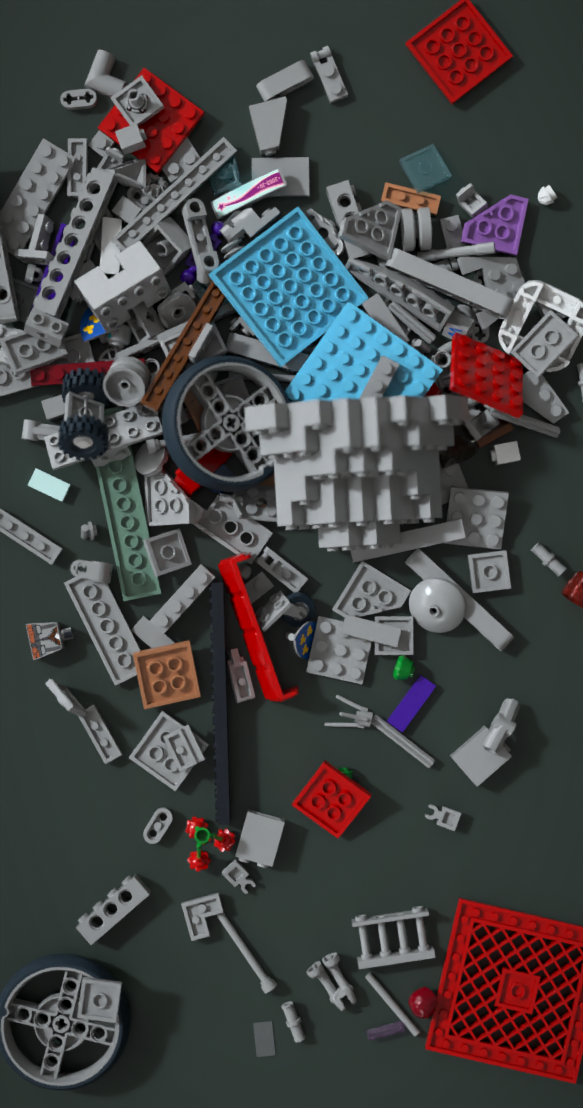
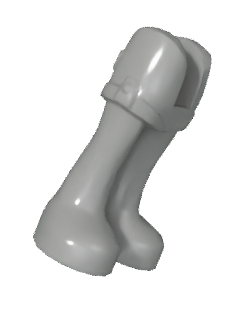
[306,952,357,1011]

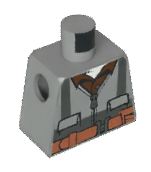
[26,622,74,660]

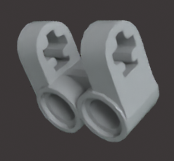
[71,560,113,583]

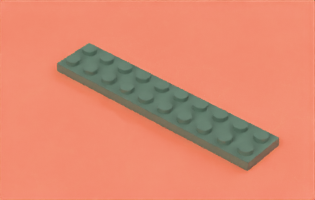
[96,406,162,601]

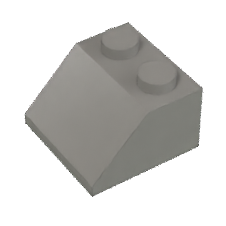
[142,217,192,275]

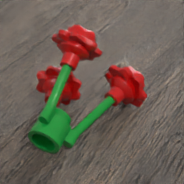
[185,816,236,872]

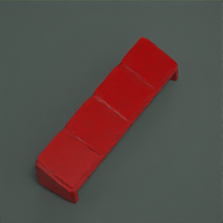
[218,552,299,701]

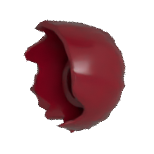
[408,986,438,1019]

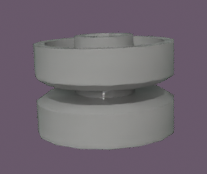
[401,207,432,252]
[103,356,150,407]

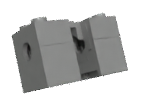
[74,241,172,333]

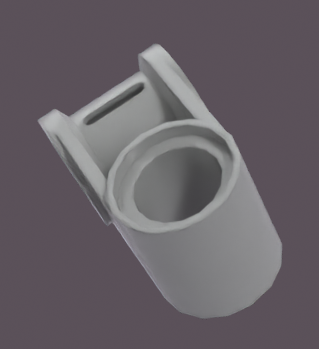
[432,351,451,390]

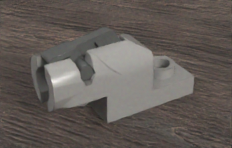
[220,207,280,243]

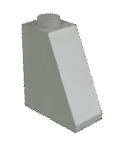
[249,96,287,156]

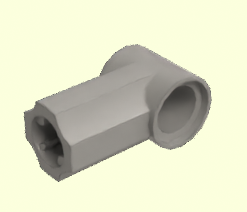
[21,420,59,441]

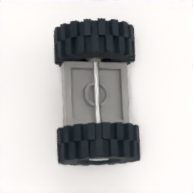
[58,367,110,461]

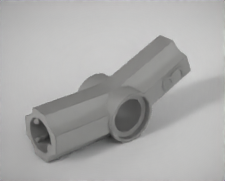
[482,698,520,755]

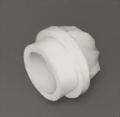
[538,185,558,205]

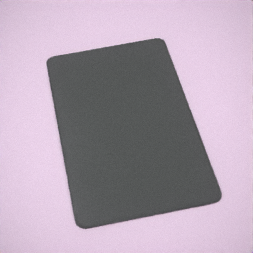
[253,1021,276,1057]

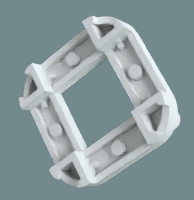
[498,280,583,372]

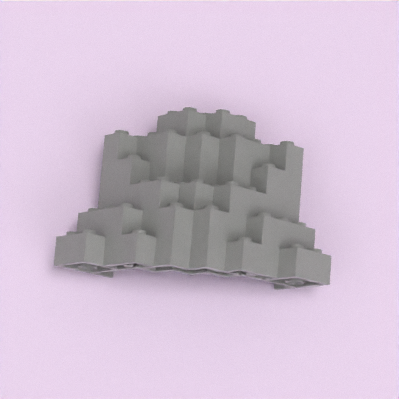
[245,395,469,551]

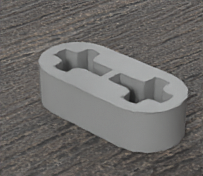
[60,89,98,110]

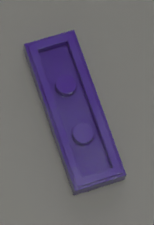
[387,675,436,733]

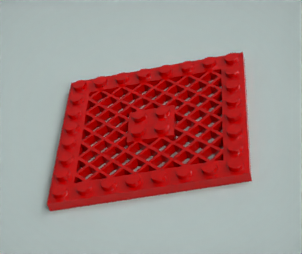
[425,898,583,1084]

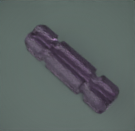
[367,1021,405,1041]

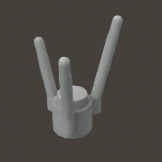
[324,695,373,729]

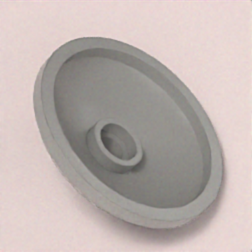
[409,578,466,633]

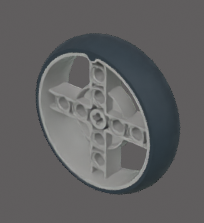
[162,356,290,492]
[0,953,130,1091]

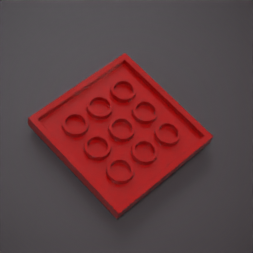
[405,0,513,105]
[97,68,205,174]
[450,332,523,419]

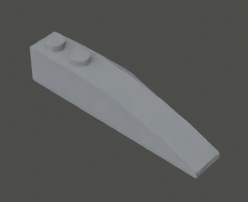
[345,258,456,332]

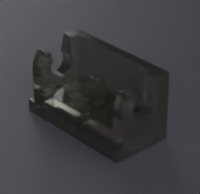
[439,431,480,469]

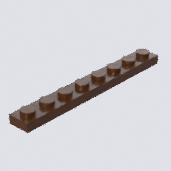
[140,280,226,413]

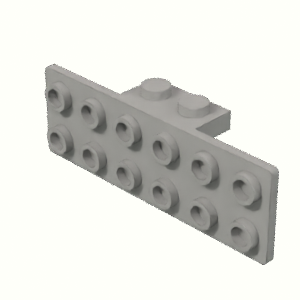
[44,405,163,470]

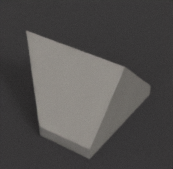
[104,159,146,188]

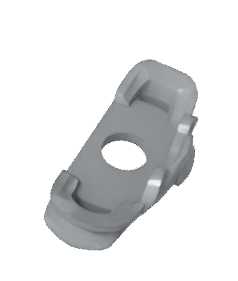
[304,209,346,257]

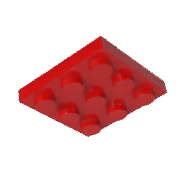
[292,760,372,838]

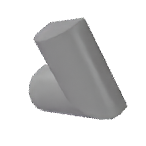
[84,49,127,97]

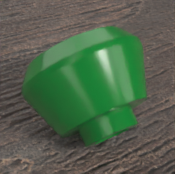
[393,655,415,680]

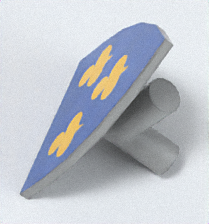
[80,307,120,344]
[285,621,317,659]

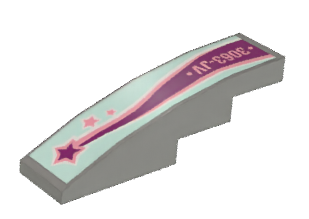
[210,167,287,220]

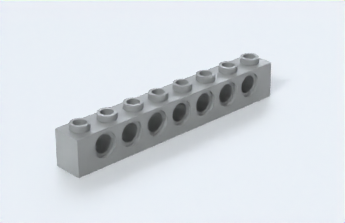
[33,167,118,319]

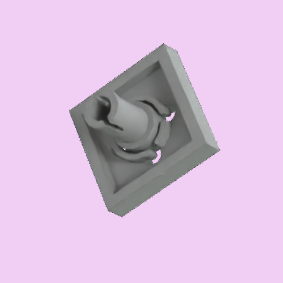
[111,75,164,127]

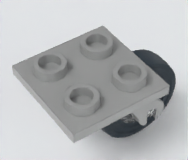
[255,590,316,632]

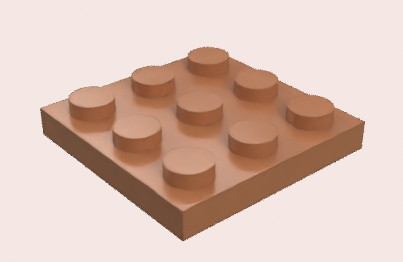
[132,640,201,709]

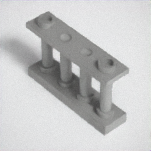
[351,906,435,969]

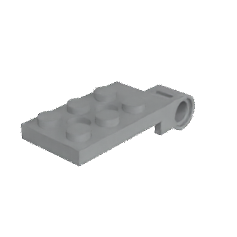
[191,495,273,564]

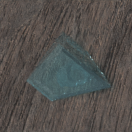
[209,156,242,196]

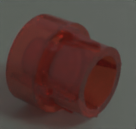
[561,571,583,608]

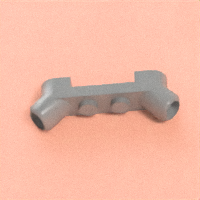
[178,198,219,284]

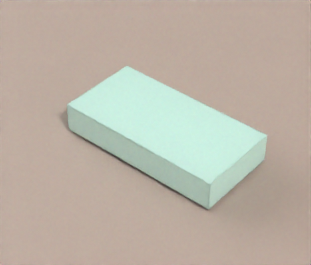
[28,468,71,502]

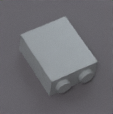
[450,726,512,787]
[235,809,285,868]

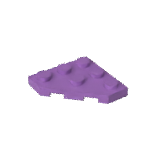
[460,194,529,256]

